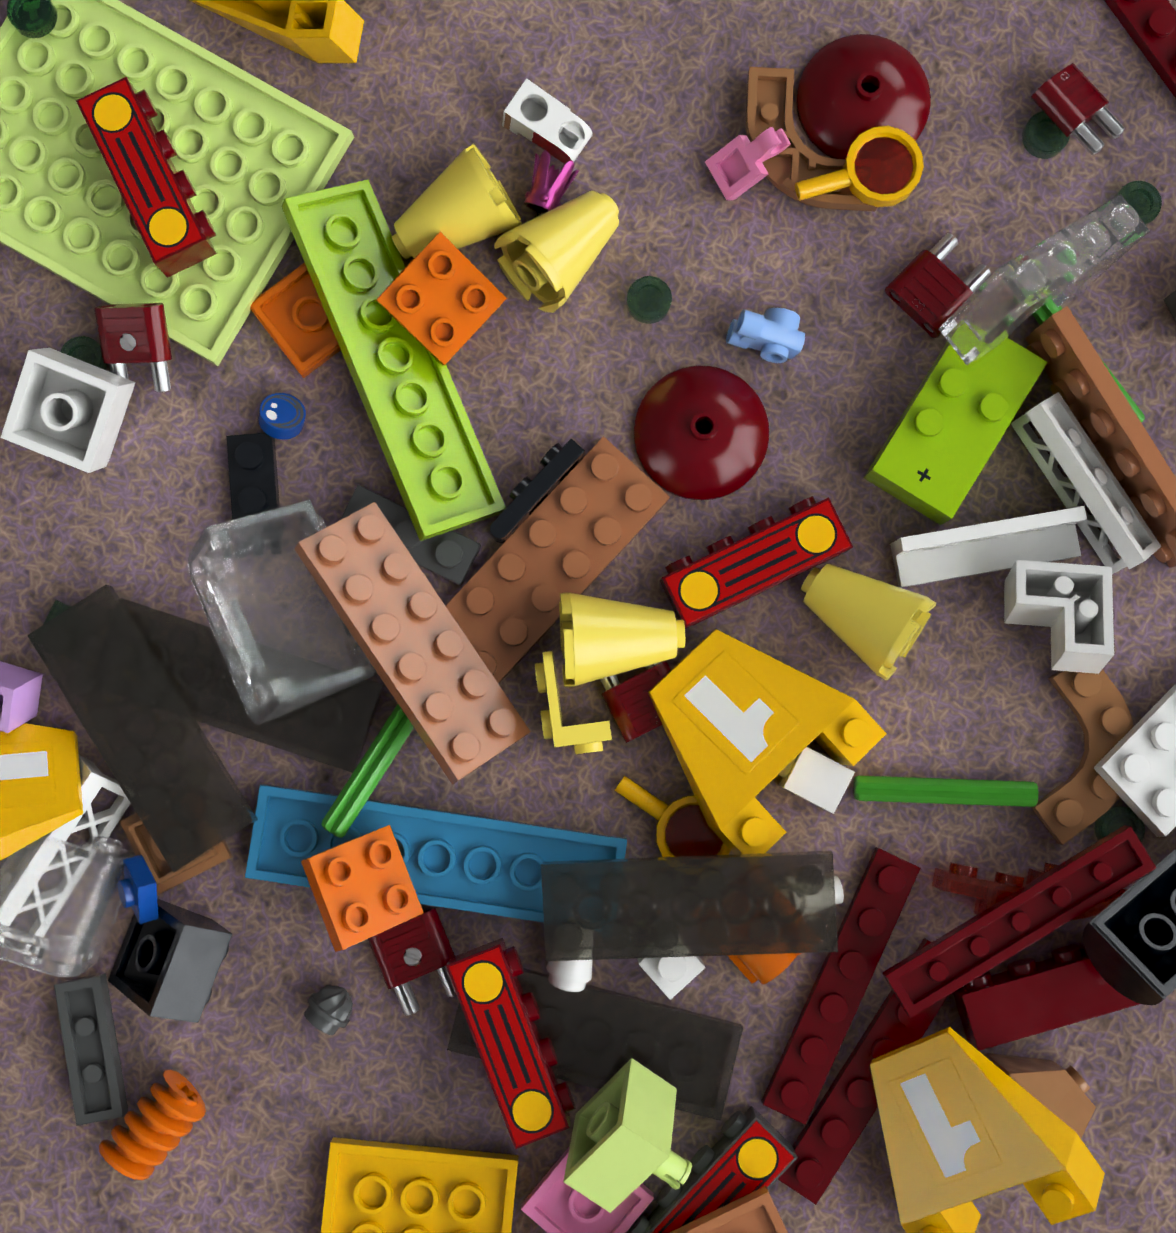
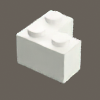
[1004,560,1114,674]

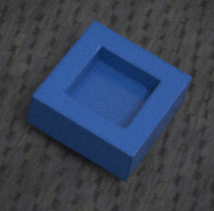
[117,854,158,924]

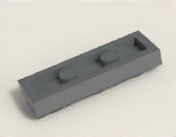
[340,485,481,586]
[54,973,128,1126]

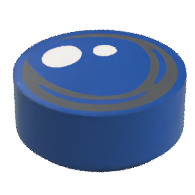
[258,393,306,440]

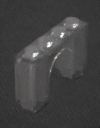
[939,194,1150,365]

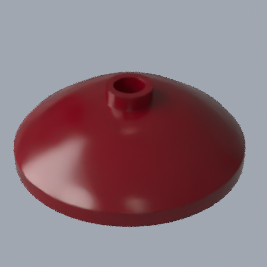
[797,34,931,164]
[634,366,769,500]

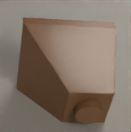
[984,1053,1096,1138]

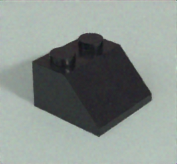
[108,899,232,1023]

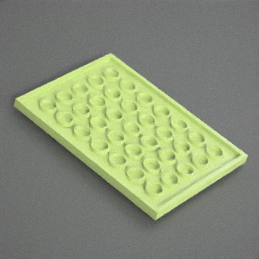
[0,0,354,366]

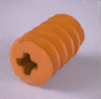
[99,1069,206,1180]

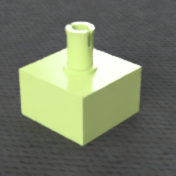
[563,1058,692,1213]

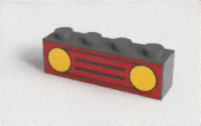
[626,1106,798,1233]

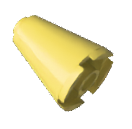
[391,144,522,260]
[494,191,619,313]
[801,564,936,680]
[559,593,686,687]

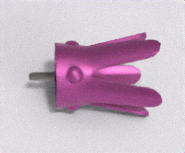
[523,150,579,218]

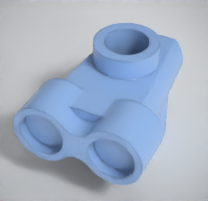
[726,308,805,363]

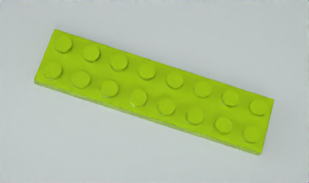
[281,179,506,541]

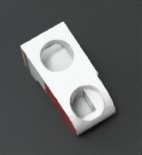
[502,78,593,164]

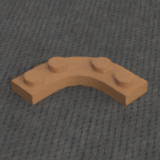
[745,67,880,212]
[1031,669,1134,845]

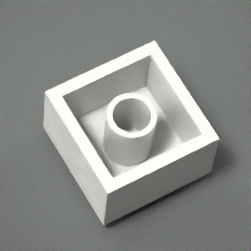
[1,348,136,473]

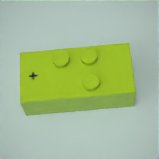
[863,314,1048,525]

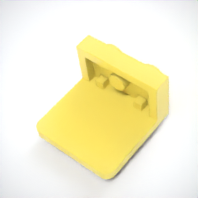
[535,651,612,754]

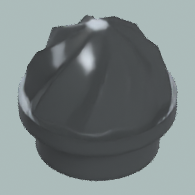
[304,985,353,1035]

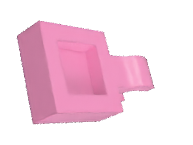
[705,127,791,200]

